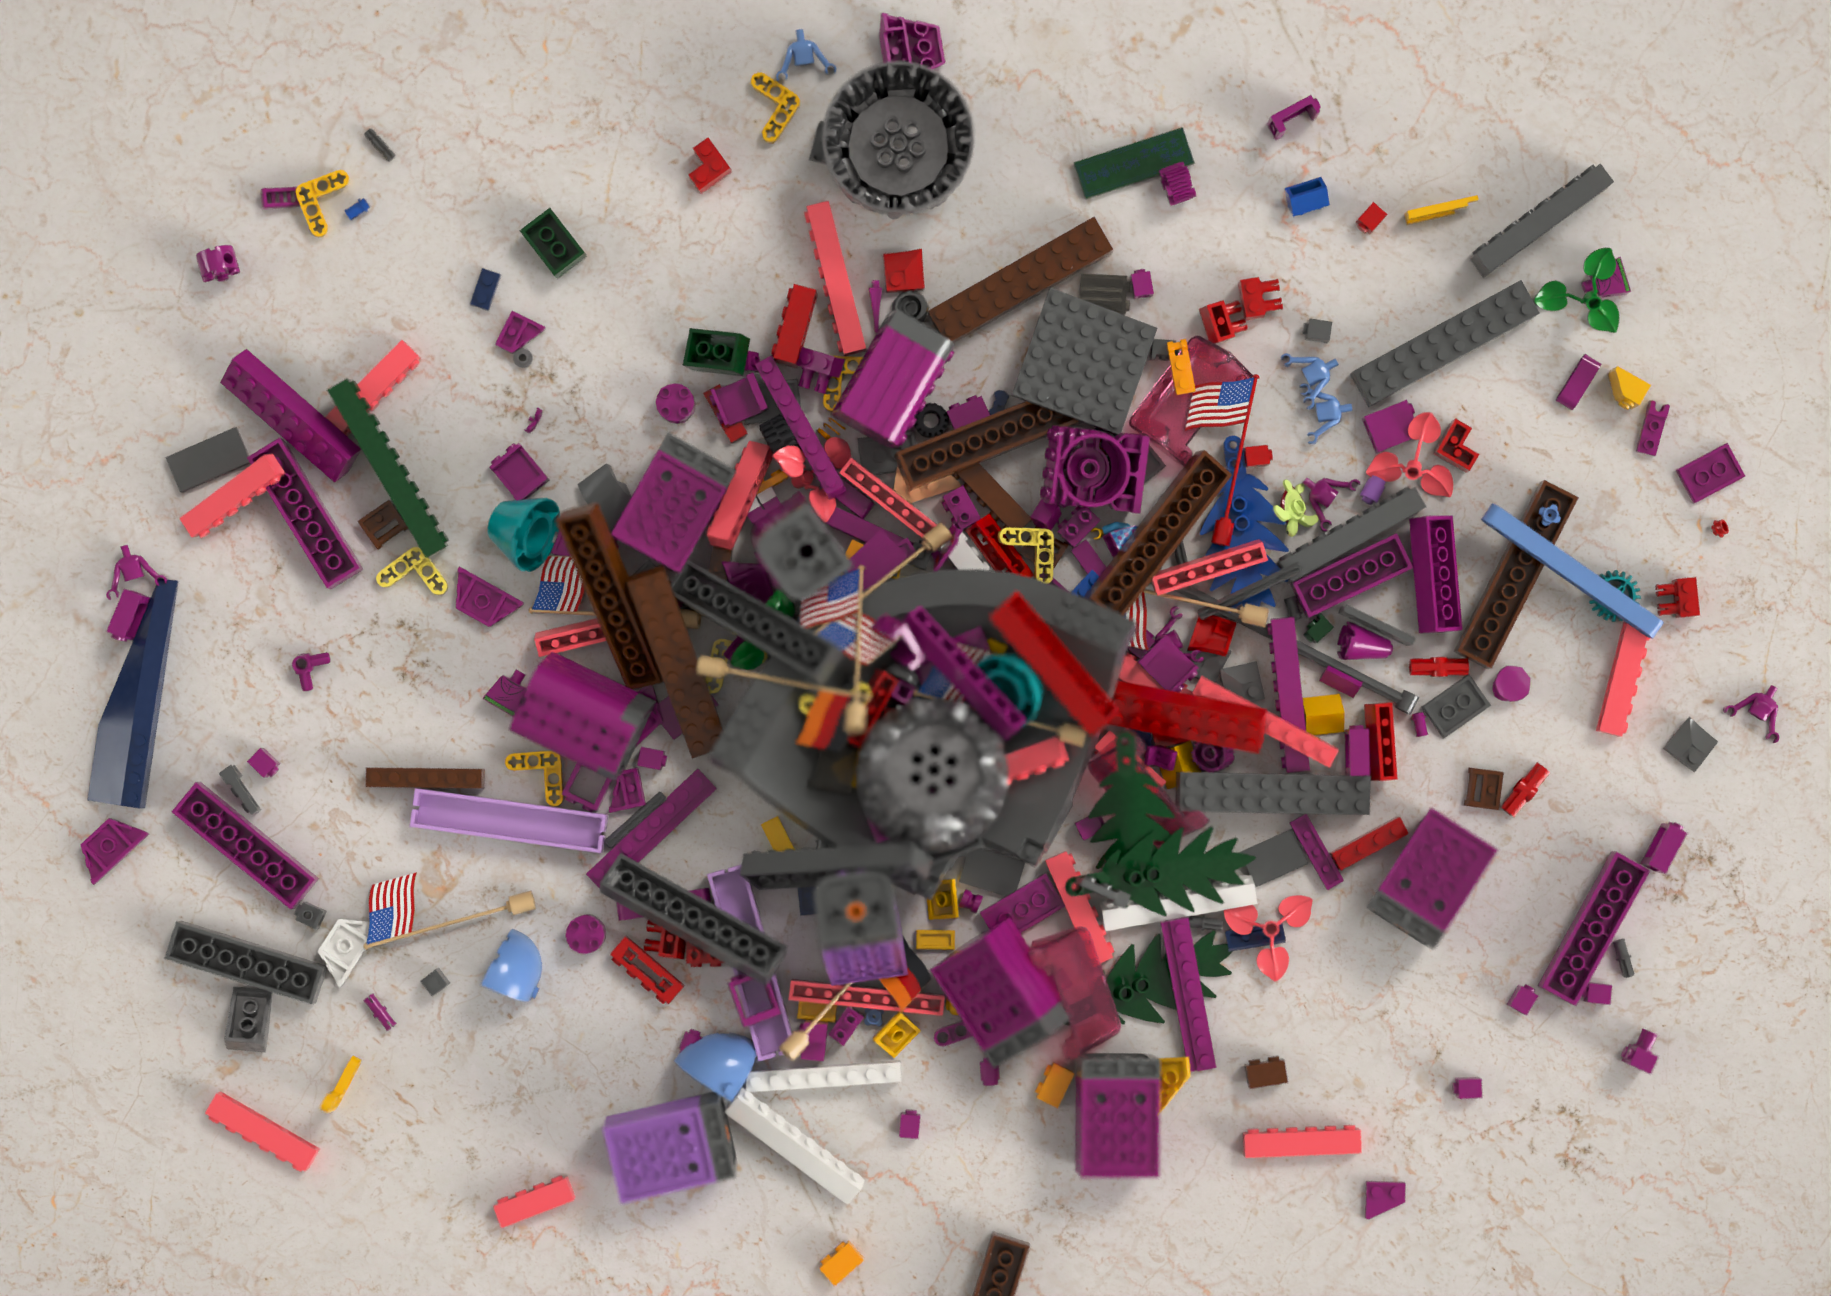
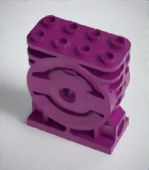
[1040,425,1150,514]

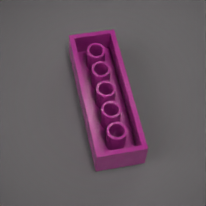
[1409,516,1462,634]
[1290,533,1413,618]

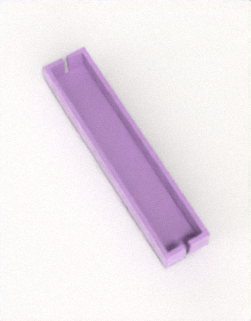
[410,788,609,853]
[707,864,792,1061]

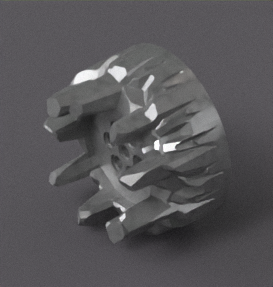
[822,61,974,219]
[856,698,1008,852]

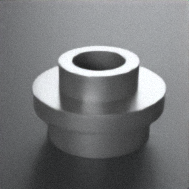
[513,349,533,368]

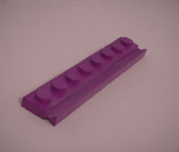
[586,769,717,888]
[1160,917,1216,1073]

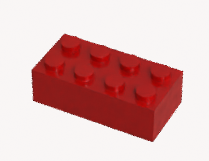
[771,284,818,368]

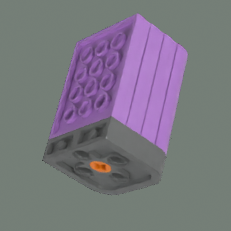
[814,869,908,986]
[603,1091,737,1204]

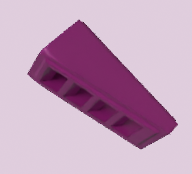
[260,187,301,209]

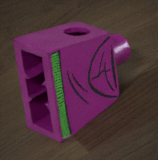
[1582,257,1631,298]
[483,669,526,717]

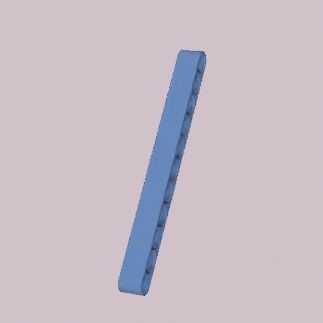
[1481,503,1664,639]

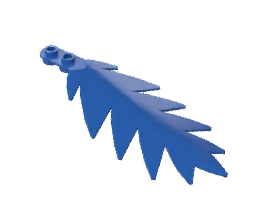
[1199,435,1289,626]

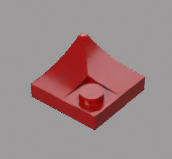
[883,249,925,293]
[1187,615,1237,657]

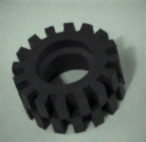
[914,402,948,438]

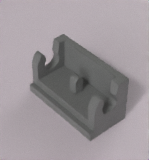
[809,121,827,165]

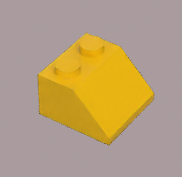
[1608,366,1651,410]

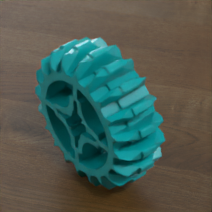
[1589,570,1641,622]

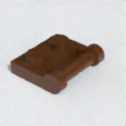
[358,500,409,550]
[1019,526,1069,570]
[1464,768,1504,810]

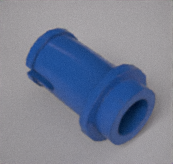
[344,198,370,220]

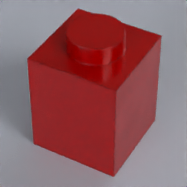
[1356,202,1388,234]
[1243,445,1273,468]

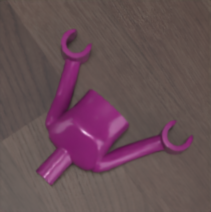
[1302,477,1360,532]
[106,544,168,600]
[1147,606,1204,663]
[1723,685,1780,743]

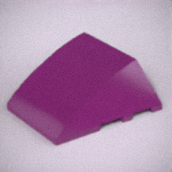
[879,12,946,70]

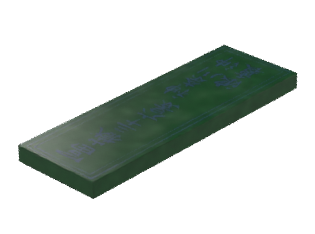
[1074,127,1194,199]

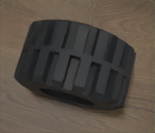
[759,414,802,454]

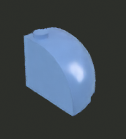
[481,929,542,1002]
[674,1033,756,1102]

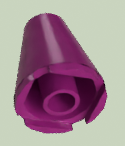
[1337,622,1393,660]

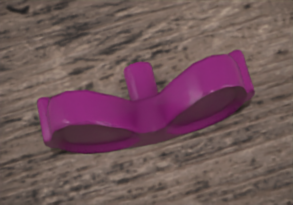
[524,407,543,433]

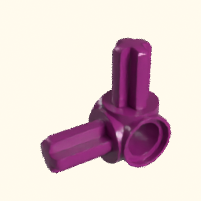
[292,652,331,691]

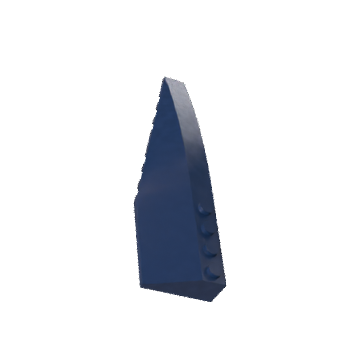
[88,578,179,808]

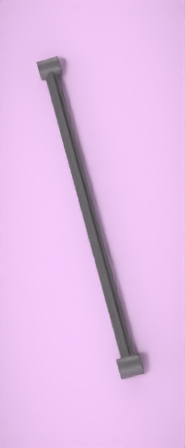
[1150,567,1419,715]

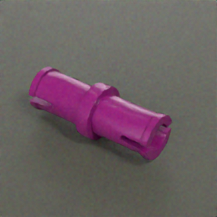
[364,993,397,1031]

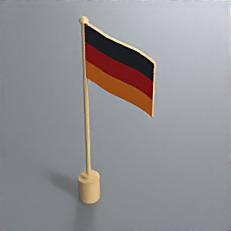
[697,655,870,752]
[779,936,931,1061]

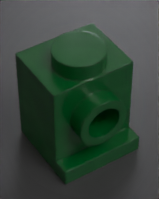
[1303,613,1334,643]

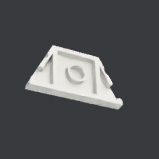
[318,919,370,987]

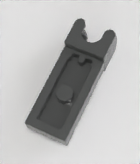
[219,765,261,815]
[1075,875,1130,909]

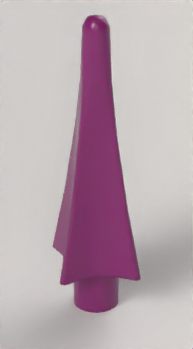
[869,280,882,333]

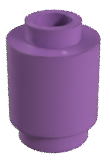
[1360,475,1386,505]

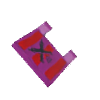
[931,524,963,571]

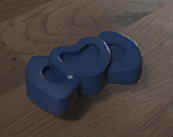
[989,390,1009,415]

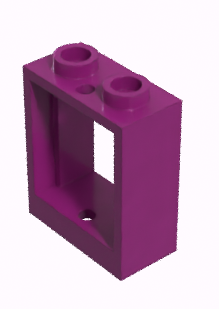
[106,589,151,642]
[1344,725,1370,776]
[562,763,613,812]
[1640,822,1688,874]
[727,974,781,1027]

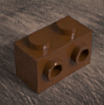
[1244,1056,1288,1089]

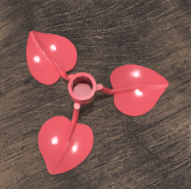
[1366,412,1453,497]
[773,437,851,523]
[1224,895,1313,981]

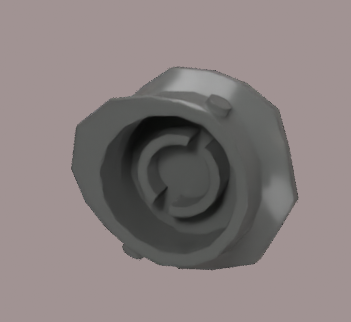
[892,291,929,323]

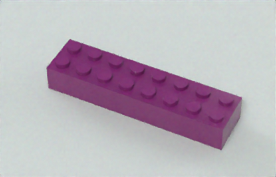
[220,349,361,483]
[247,437,363,589]
[172,782,319,909]
[1538,851,1650,1006]

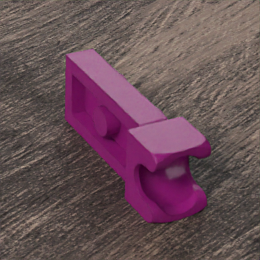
[1636,400,1670,456]

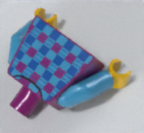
[1091,522,1138,558]

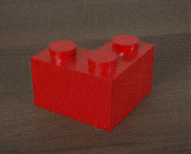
[688,137,732,194]
[1433,418,1479,473]

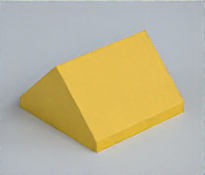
[1303,694,1345,735]
[1159,741,1202,790]
[927,878,959,920]
[873,1011,921,1058]

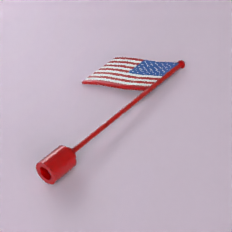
[1185,374,1260,547]

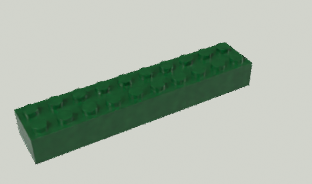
[327,378,449,558]

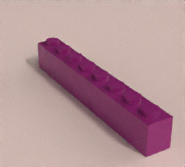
[755,355,847,499]
[901,605,1027,741]
[1267,616,1310,773]

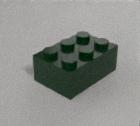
[520,208,587,279]
[683,328,750,376]

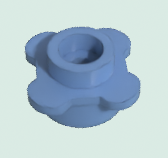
[1539,505,1561,526]
[864,1008,884,1026]

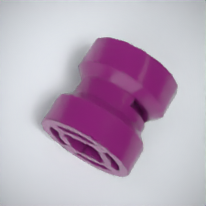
[958,889,983,914]

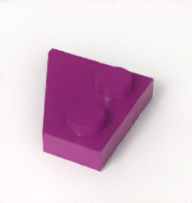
[495,311,546,354]
[609,768,646,813]
[1365,1181,1406,1219]

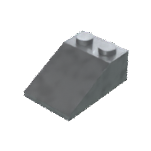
[224,987,272,1052]

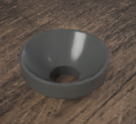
[885,663,919,687]

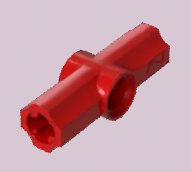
[1409,657,1469,677]
[1501,762,1550,817]

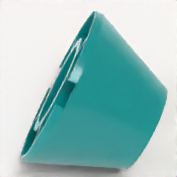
[488,498,560,572]
[976,653,1046,727]

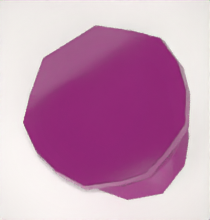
[1492,666,1531,702]

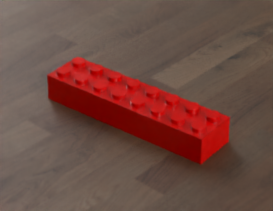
[989,591,1119,736]
[1109,681,1267,754]

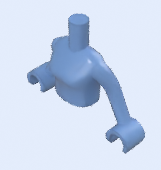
[776,29,836,82]
[1281,353,1339,410]
[1300,383,1353,445]

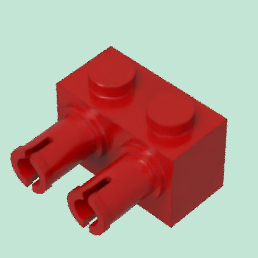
[1238,277,1283,321]
[1199,300,1248,345]
[1655,577,1700,618]
[644,920,686,959]
[686,941,725,967]

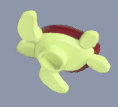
[1273,479,1318,537]

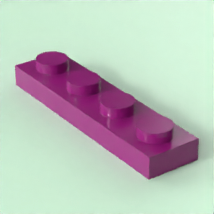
[1289,814,1344,890]

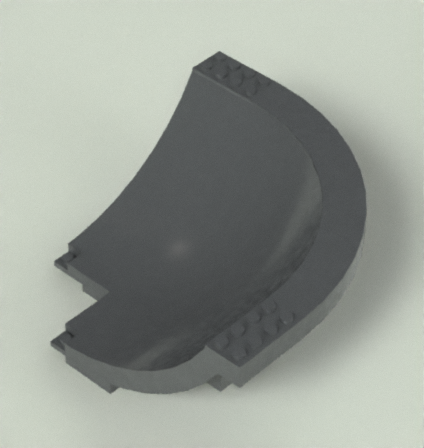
[709,569,1137,900]

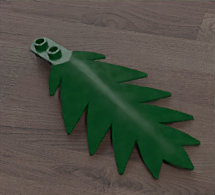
[1088,731,1175,891]
[1065,826,1256,917]
[1064,930,1233,1025]

